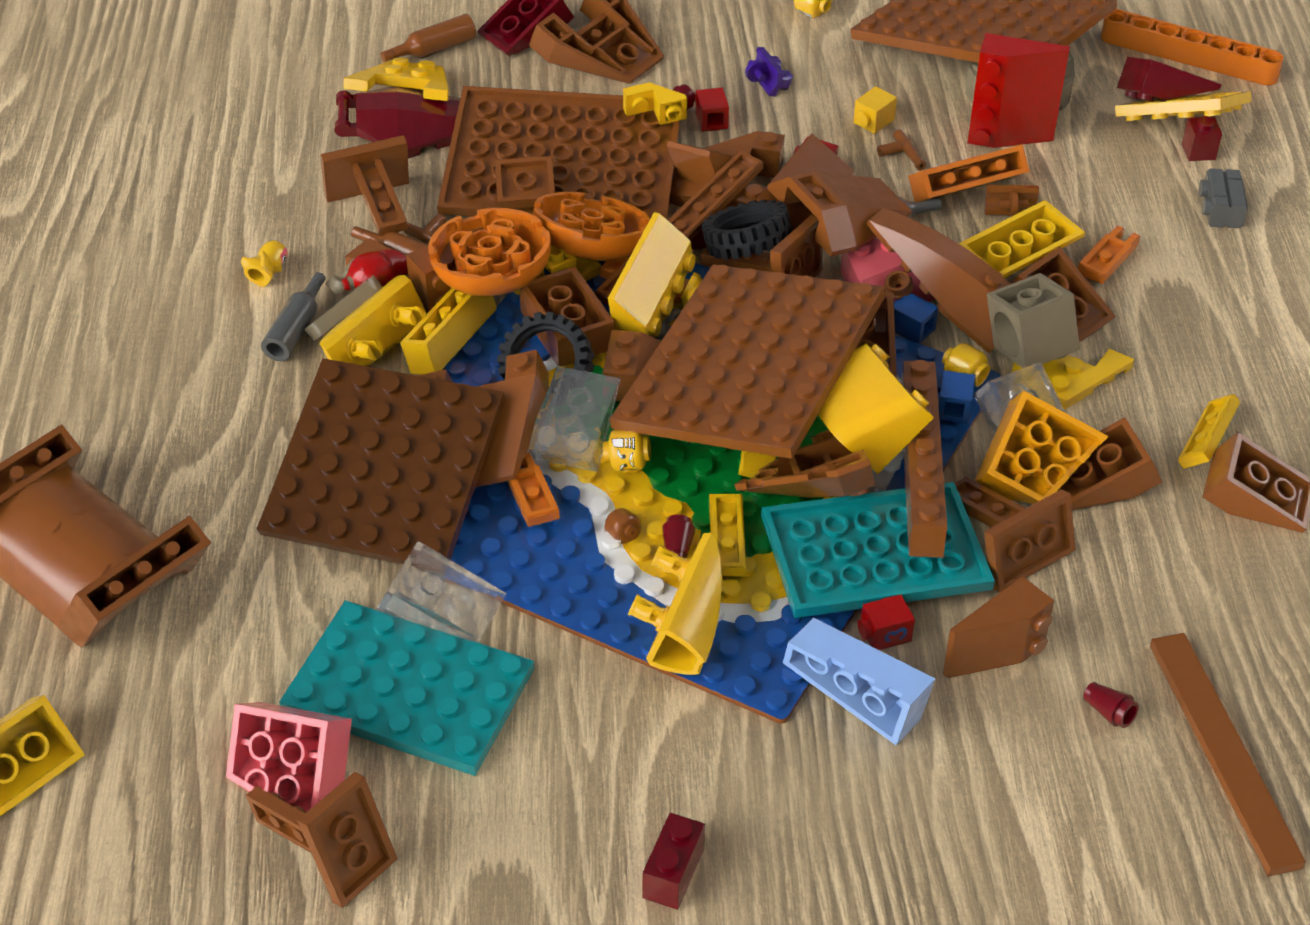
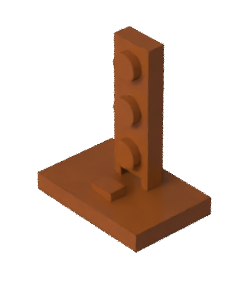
[320,135,409,236]
[701,215,823,278]
[955,476,1076,593]
[246,772,398,908]

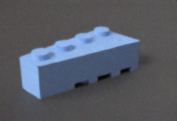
[783,618,935,745]

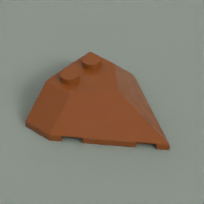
[734,429,876,498]

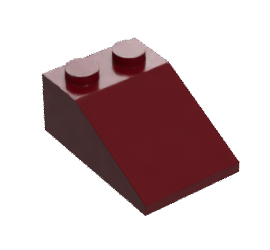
[477,0,574,56]
[1116,57,1222,102]

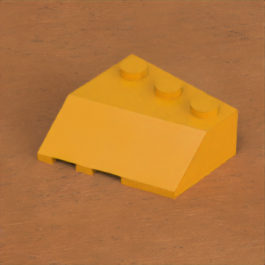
[974,390,1109,504]

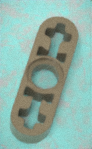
[304,275,383,341]

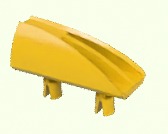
[320,275,427,366]
[627,532,722,675]

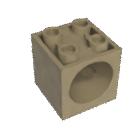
[987,273,1080,370]

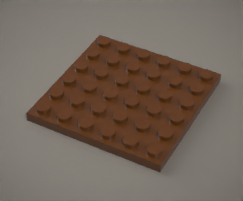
[257,358,506,573]

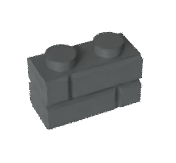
[1199,168,1248,228]

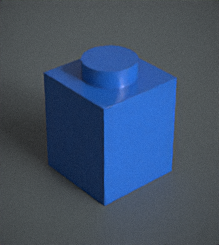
[894,293,938,344]
[938,370,975,423]

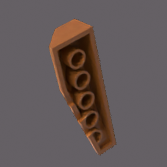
[866,208,1011,354]

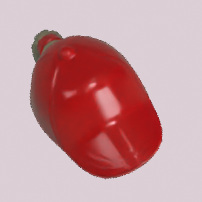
[325,249,408,294]

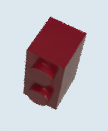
[642,812,705,910]

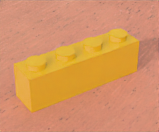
[400,288,497,374]

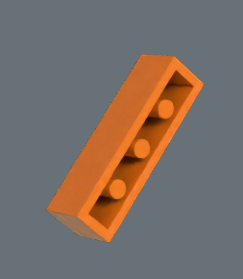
[908,144,1030,202]

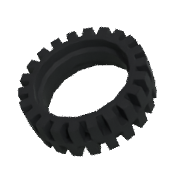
[702,199,793,260]
[497,312,594,409]

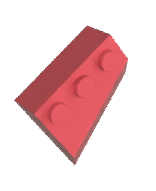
[840,238,935,302]
[226,702,352,812]

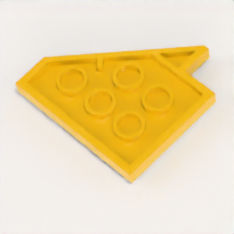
[1115,91,1251,121]

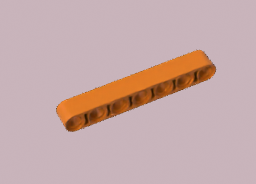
[1101,9,1284,86]

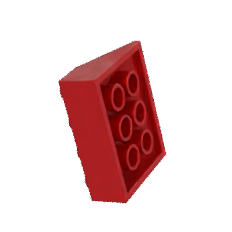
[967,33,1070,148]

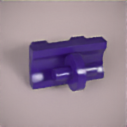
[745,47,793,97]

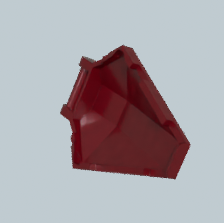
[334,86,460,158]

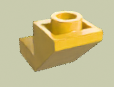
[623,82,687,125]
[545,245,601,281]

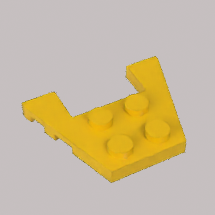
[343,58,449,101]
[1009,348,1134,410]

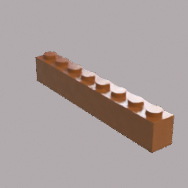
[901,360,947,558]

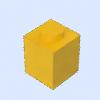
[853,86,897,134]

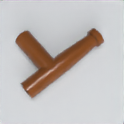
[877,129,927,171]
[404,213,446,243]

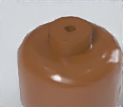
[604,508,641,544]

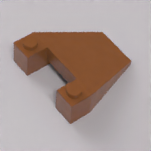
[529,0,664,84]
[670,131,785,211]
[418,350,550,487]

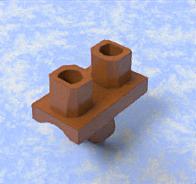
[984,185,1039,217]

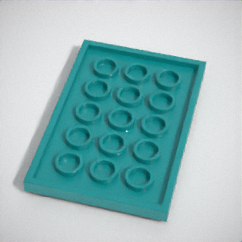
[761,482,995,618]
[279,600,534,776]

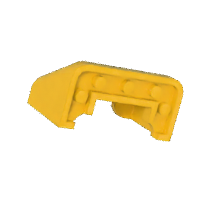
[818,343,934,474]

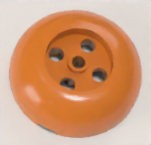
[533,192,650,261]
[428,208,551,296]

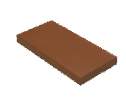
[755,134,854,230]

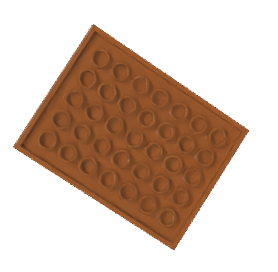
[850,0,1117,63]
[437,86,681,220]
[610,265,885,459]

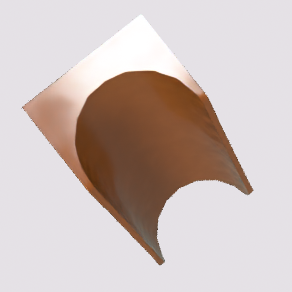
[0,424,212,648]

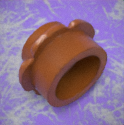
[884,270,913,299]

